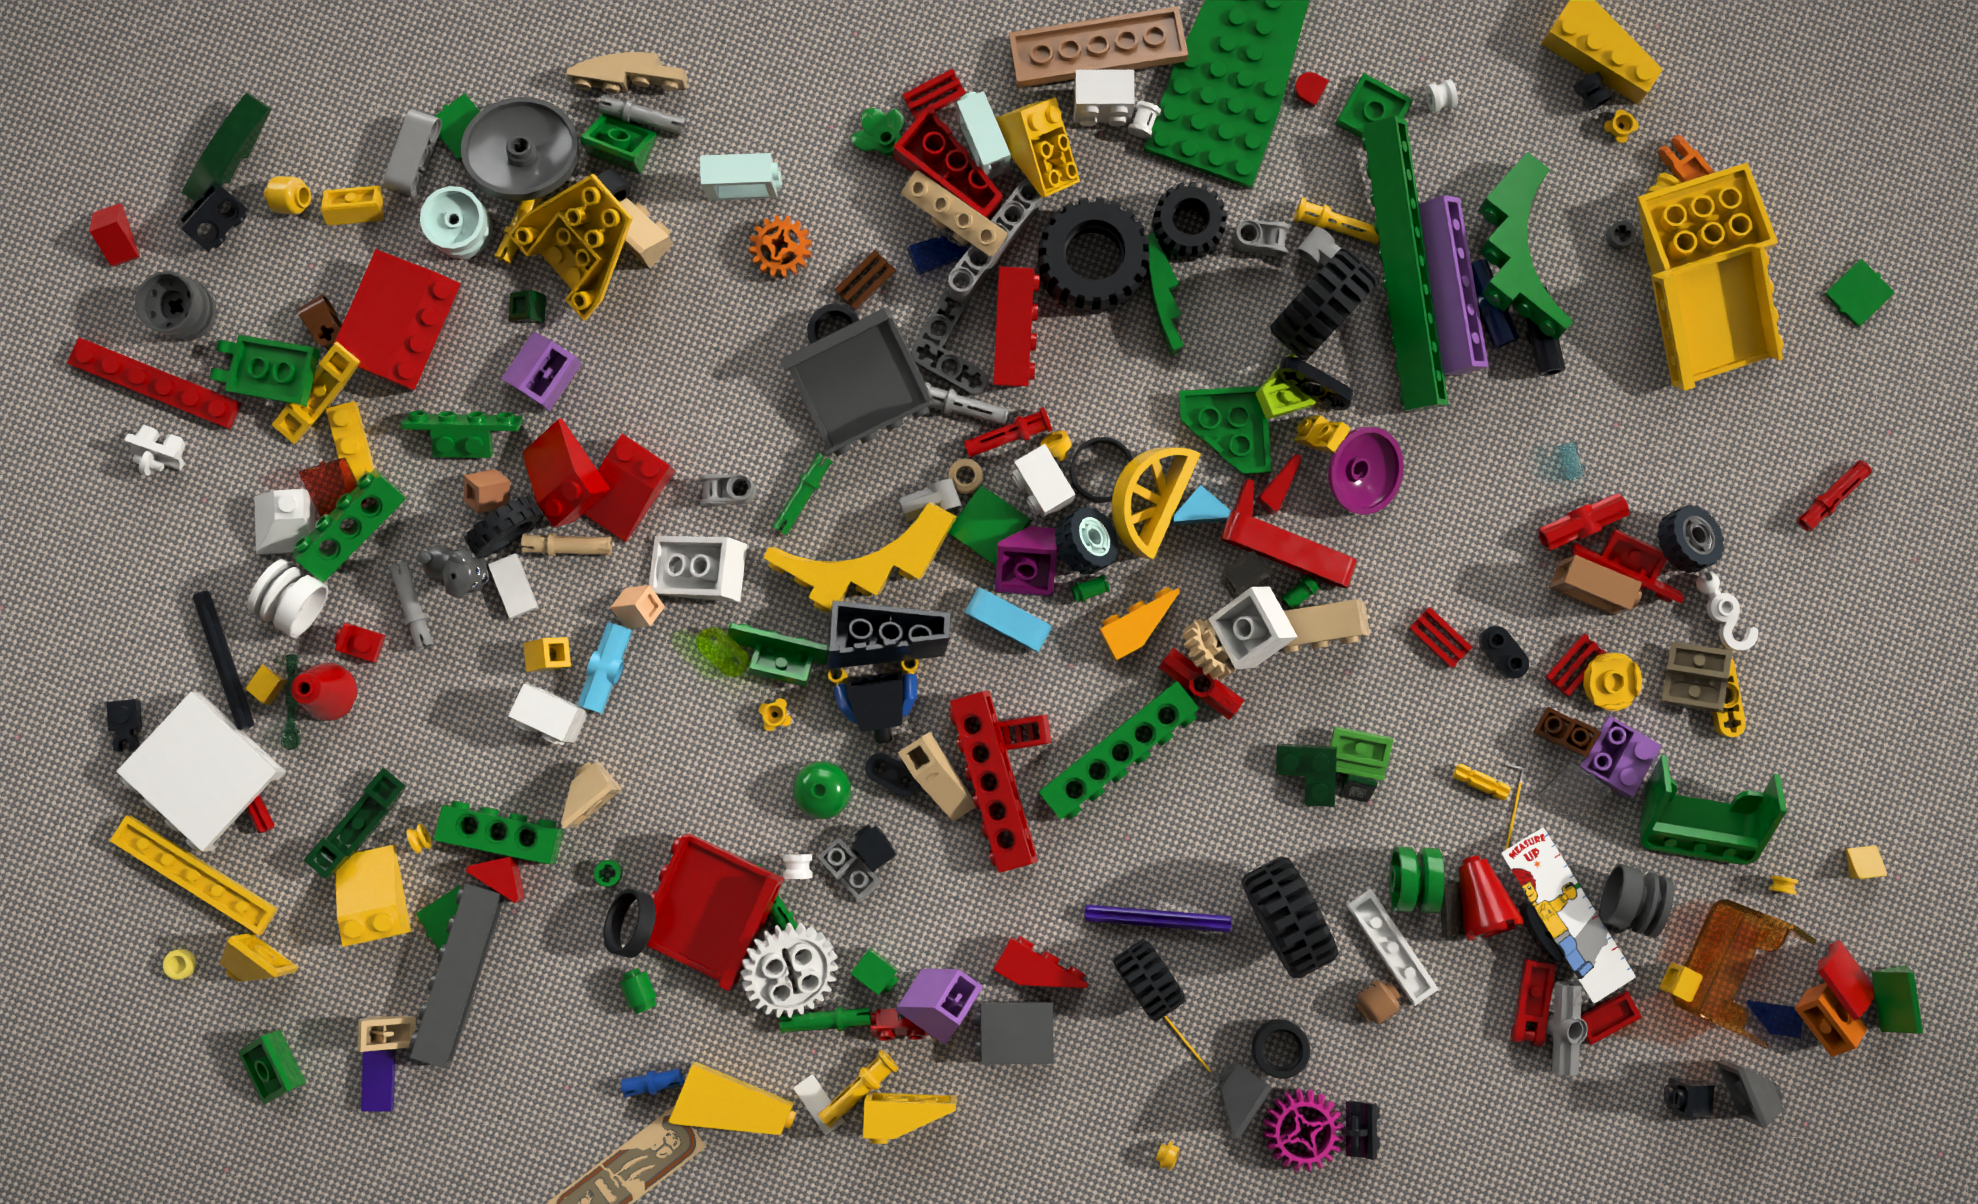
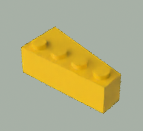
[1541,0,1663,104]

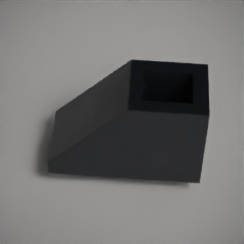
[1664,1077,1715,1117]

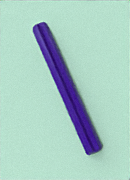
[1084,905,1232,932]

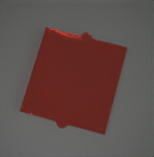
[299,457,367,517]

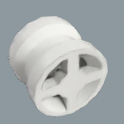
[1426,79,1458,113]
[783,854,813,879]

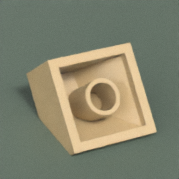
[561,762,622,828]

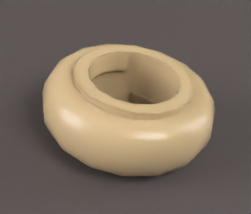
[948,458,984,494]

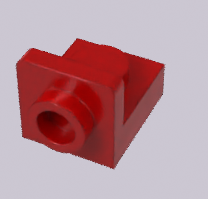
[334,623,386,663]

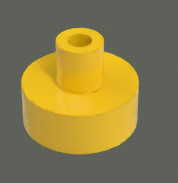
[1040,430,1072,461]

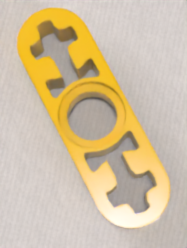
[1712,659,1746,737]

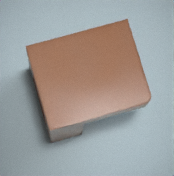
[463,469,510,514]

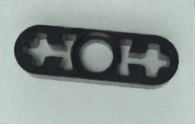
[1277,356,1353,411]

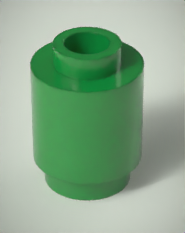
[619,968,657,1015]

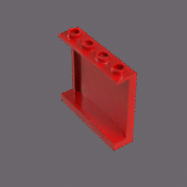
[646,833,785,991]

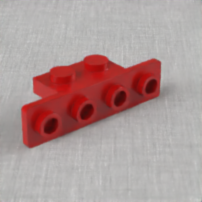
[1571,528,1684,603]

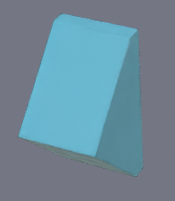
[1171,485,1231,525]

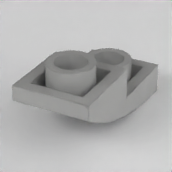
[817,837,883,902]

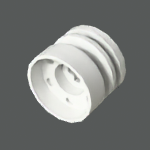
[247,559,329,638]

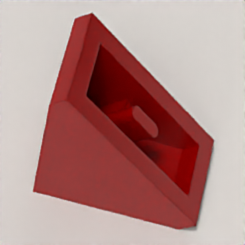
[89,203,140,267]
[465,856,525,903]

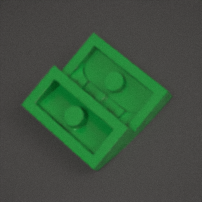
[948,485,1032,567]

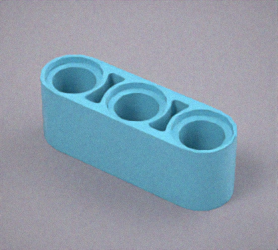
[964,587,1052,653]

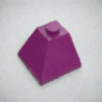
[995,526,1057,596]

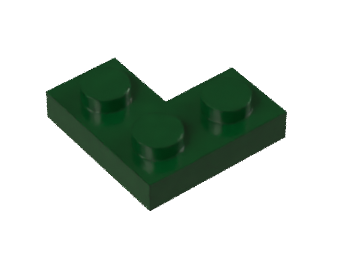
[1276,743,1337,807]

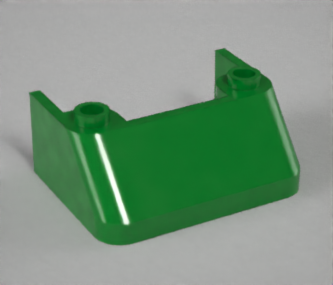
[1640,755,1787,865]

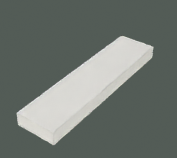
[1346,889,1439,1006]

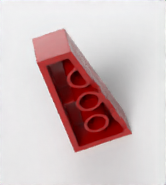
[993,266,1040,386]

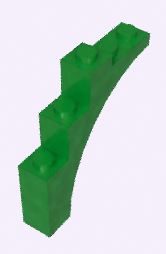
[1478,152,1573,340]

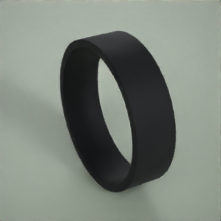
[1070,437,1133,503]
[603,889,656,958]

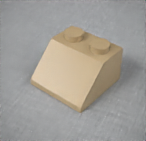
[619,198,673,269]

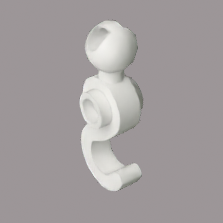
[1696,571,1758,651]

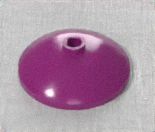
[1328,426,1404,515]

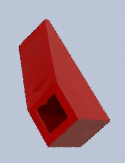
[993,935,1089,988]

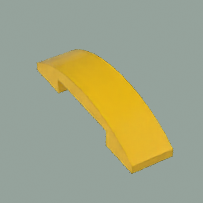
[272,342,360,444]

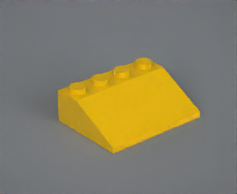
[1636,162,1778,274]

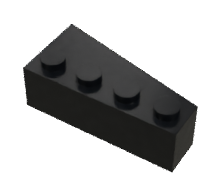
[826,600,951,669]

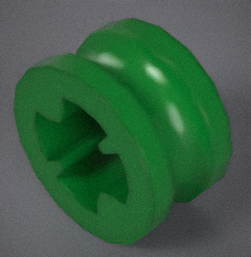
[594,860,623,887]

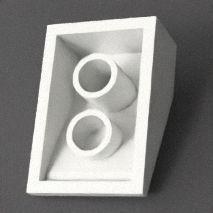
[649,536,747,602]

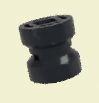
[1573,71,1613,112]

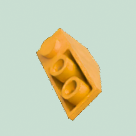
[1099,587,1180,661]

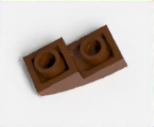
[1533,706,1602,758]

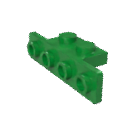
[401,410,523,458]
[728,623,840,687]

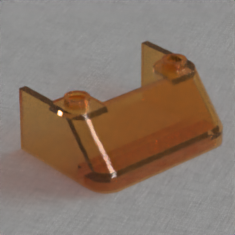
[1672,899,1816,1049]

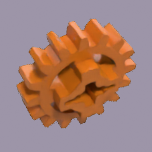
[749,215,813,279]

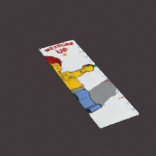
[1501,828,1636,1003]

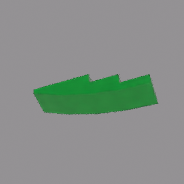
[1147,232,1184,356]

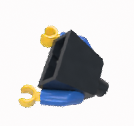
[828,659,919,744]

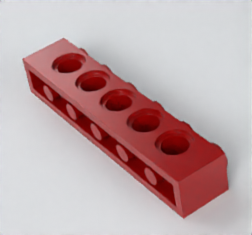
[948,690,1038,873]

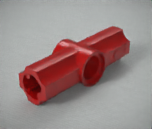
[1537,493,1630,551]
[1158,647,1244,720]

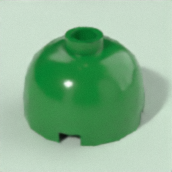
[793,761,851,819]

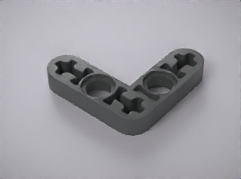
[911,291,988,396]

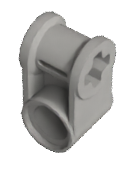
[1232,219,1289,257]
[699,474,757,507]

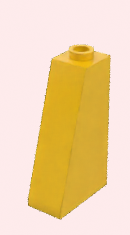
[668,1062,797,1135]

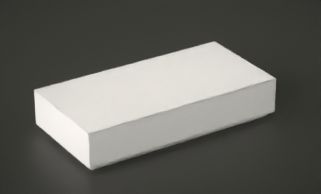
[488,553,539,619]

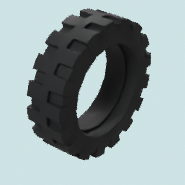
[464,496,544,559]

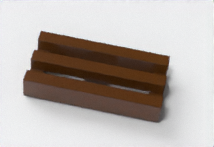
[835,249,896,312]

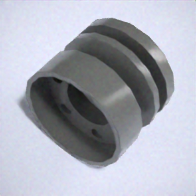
[135,271,216,341]
[1600,863,1674,938]

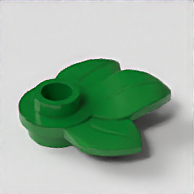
[850,108,905,156]

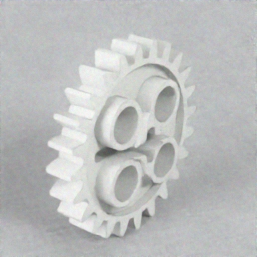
[740,923,838,1018]

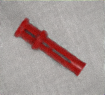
[963,406,1053,458]

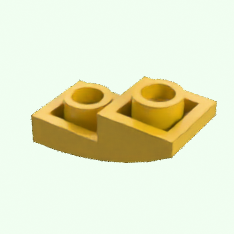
[1294,415,1351,453]

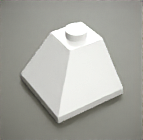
[254,489,315,555]

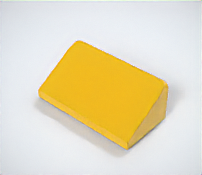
[321,185,384,225]

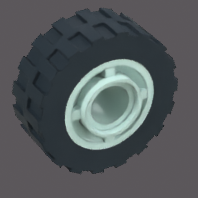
[1055,506,1119,575]

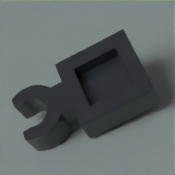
[106,699,142,752]

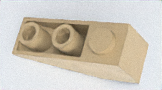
[897,732,976,822]

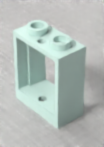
[957,91,1011,180]
[700,153,782,201]

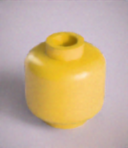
[264,176,311,215]

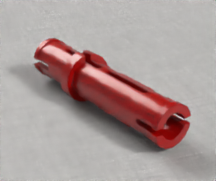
[1796,460,1872,532]

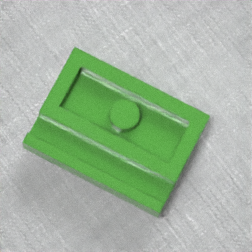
[1330,726,1394,781]

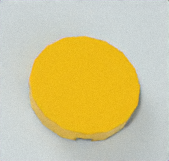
[1583,652,1642,711]

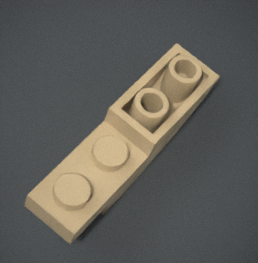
[566,52,688,94]

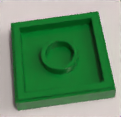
[1335,73,1413,139]

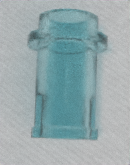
[1557,442,1586,481]

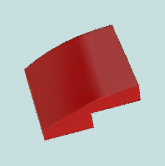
[1817,939,1875,1021]

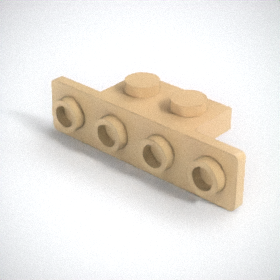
[901,170,1008,257]

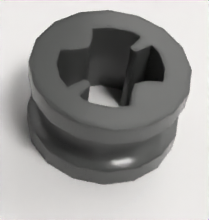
[1606,221,1636,250]

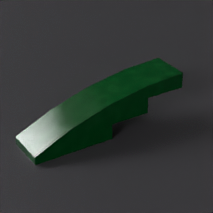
[182,93,272,201]

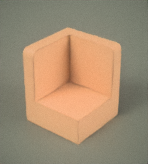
[610,585,665,629]

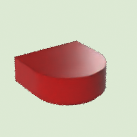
[1294,72,1329,108]

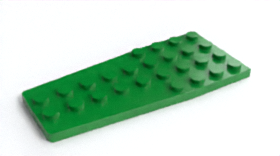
[1143,0,1309,189]

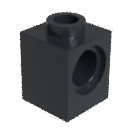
[852,824,898,872]

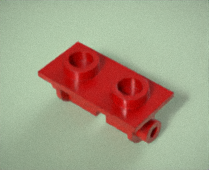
[870,1009,930,1041]

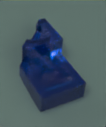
[907,235,969,275]
[1746,1000,1803,1039]

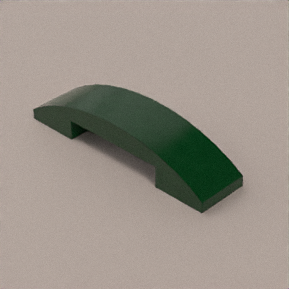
[303,767,407,879]

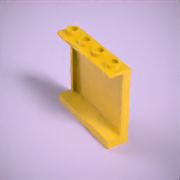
[1651,244,1784,391]

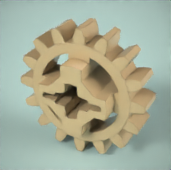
[1182,618,1236,680]

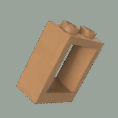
[1549,555,1642,615]

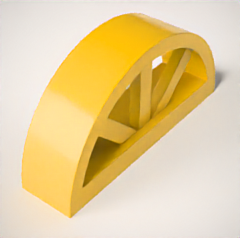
[1112,447,1201,560]

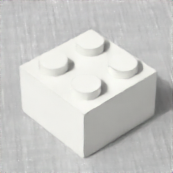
[1073,70,1135,126]
[1012,444,1076,520]
[1209,587,1298,669]
[508,684,589,745]

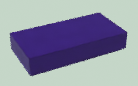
[361,1049,396,1112]

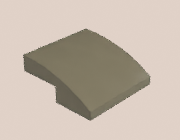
[1661,641,1733,713]

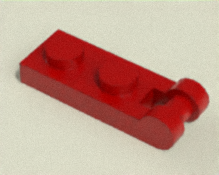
[1510,959,1556,1047]

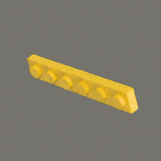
[110,815,278,935]

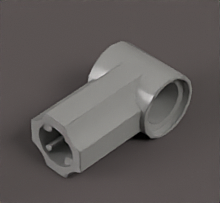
[1297,226,1341,268]
[899,478,962,523]

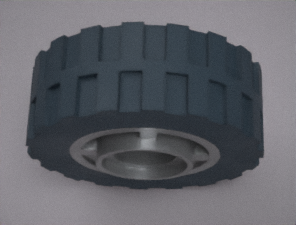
[1657,505,1724,573]

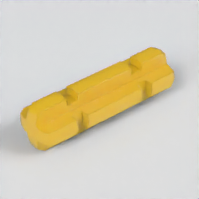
[1453,764,1511,800]

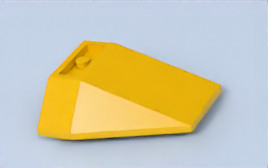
[508,174,633,321]

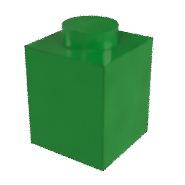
[850,947,899,995]

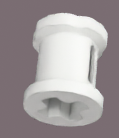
[1128,101,1161,139]

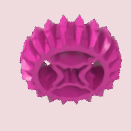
[1262,1088,1344,1172]

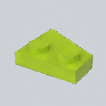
[1255,353,1316,420]

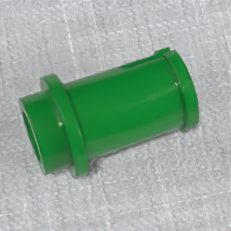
[1071,574,1110,604]
[1281,575,1319,610]

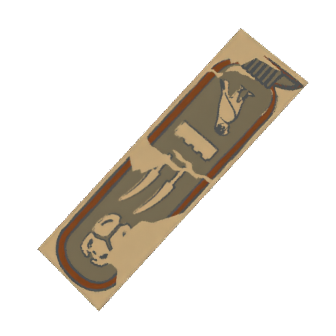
[546,1105,706,1204]

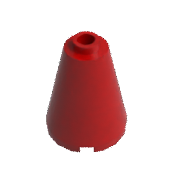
[291,662,358,721]
[1458,855,1524,941]

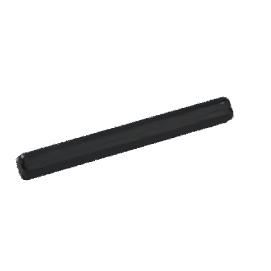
[193,591,254,730]

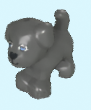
[418,545,490,599]

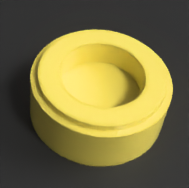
[163,949,196,980]

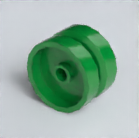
[1389,846,1444,913]

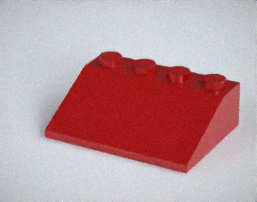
[334,249,461,392]

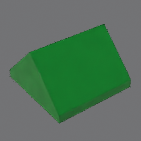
[580,113,657,174]
[1872,965,1923,1034]
[238,1030,307,1105]

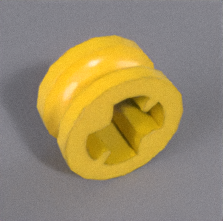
[406,823,432,854]
[1768,875,1799,895]

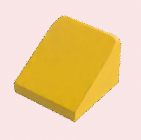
[245,664,287,705]
[1845,845,1887,879]
[1659,962,1703,1002]

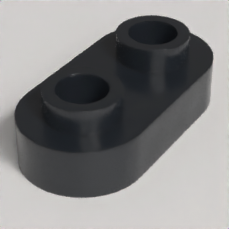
[1479,626,1529,679]
[865,753,921,797]

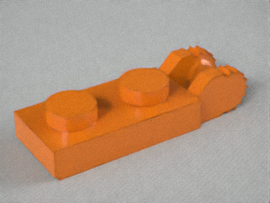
[1657,135,1715,183]

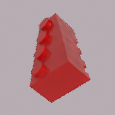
[893,104,1003,220]

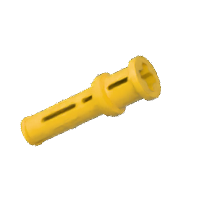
[1293,197,1379,245]
[818,1049,899,1128]

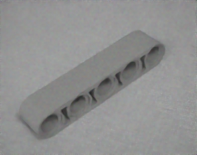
[948,179,1042,302]

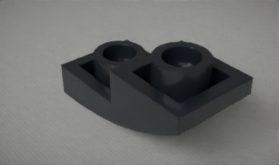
[1518,902,1565,962]

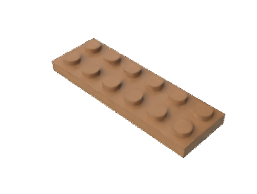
[1009,6,1188,88]

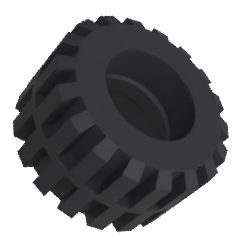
[1152,181,1227,262]
[1113,939,1186,1022]

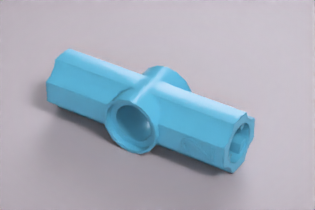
[578,622,633,714]

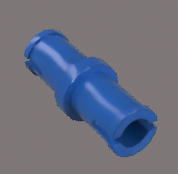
[621,1068,685,1098]

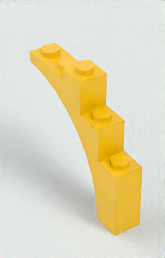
[763,502,957,613]

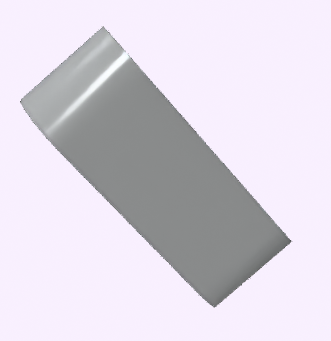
[384,109,441,197]

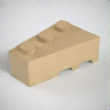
[1282,599,1370,654]

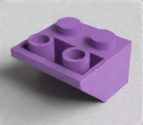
[501,331,582,411]
[1580,715,1662,797]
[895,969,983,1045]

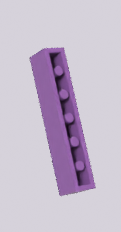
[1419,195,1489,375]

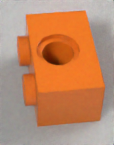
[1794,982,1868,1057]

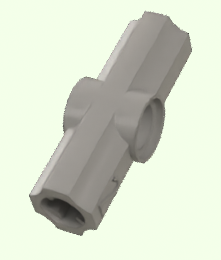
[1547,980,1588,1076]

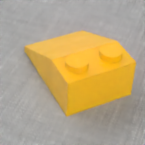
[336,845,411,947]
[863,1092,957,1144]

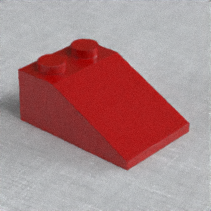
[522,418,611,528]
[584,433,675,542]

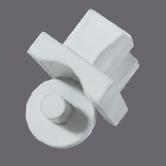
[124,425,185,476]

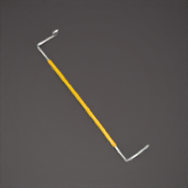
[1494,764,1524,874]
[1136,1006,1220,1096]

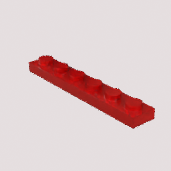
[67,337,242,429]

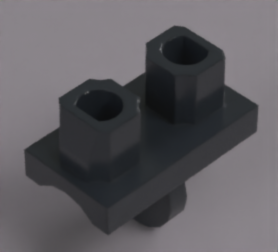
[1341,1100,1380,1160]

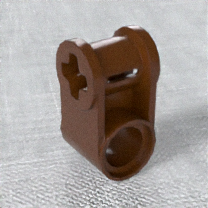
[297,294,342,351]

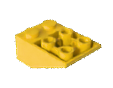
[995,97,1080,198]

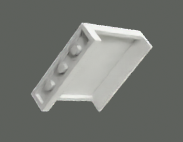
[116,692,286,852]

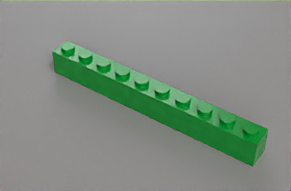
[1362,116,1449,412]

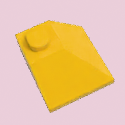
[220,932,299,982]

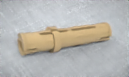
[521,533,613,556]

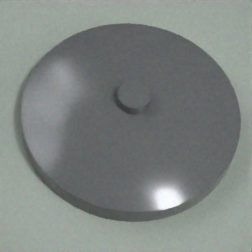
[461,97,579,201]

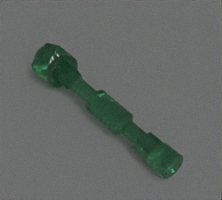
[281,654,300,750]

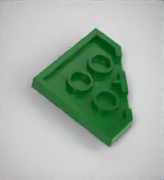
[1178,386,1272,475]

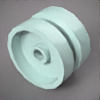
[420,186,493,259]

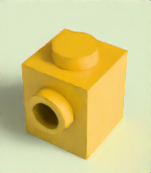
[523,637,571,672]

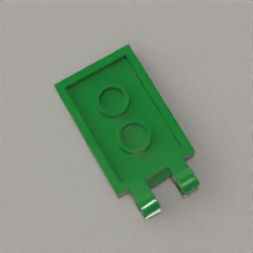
[209,334,321,407]

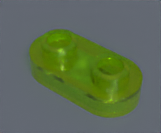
[696,626,749,677]

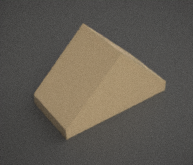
[358,1016,416,1052]

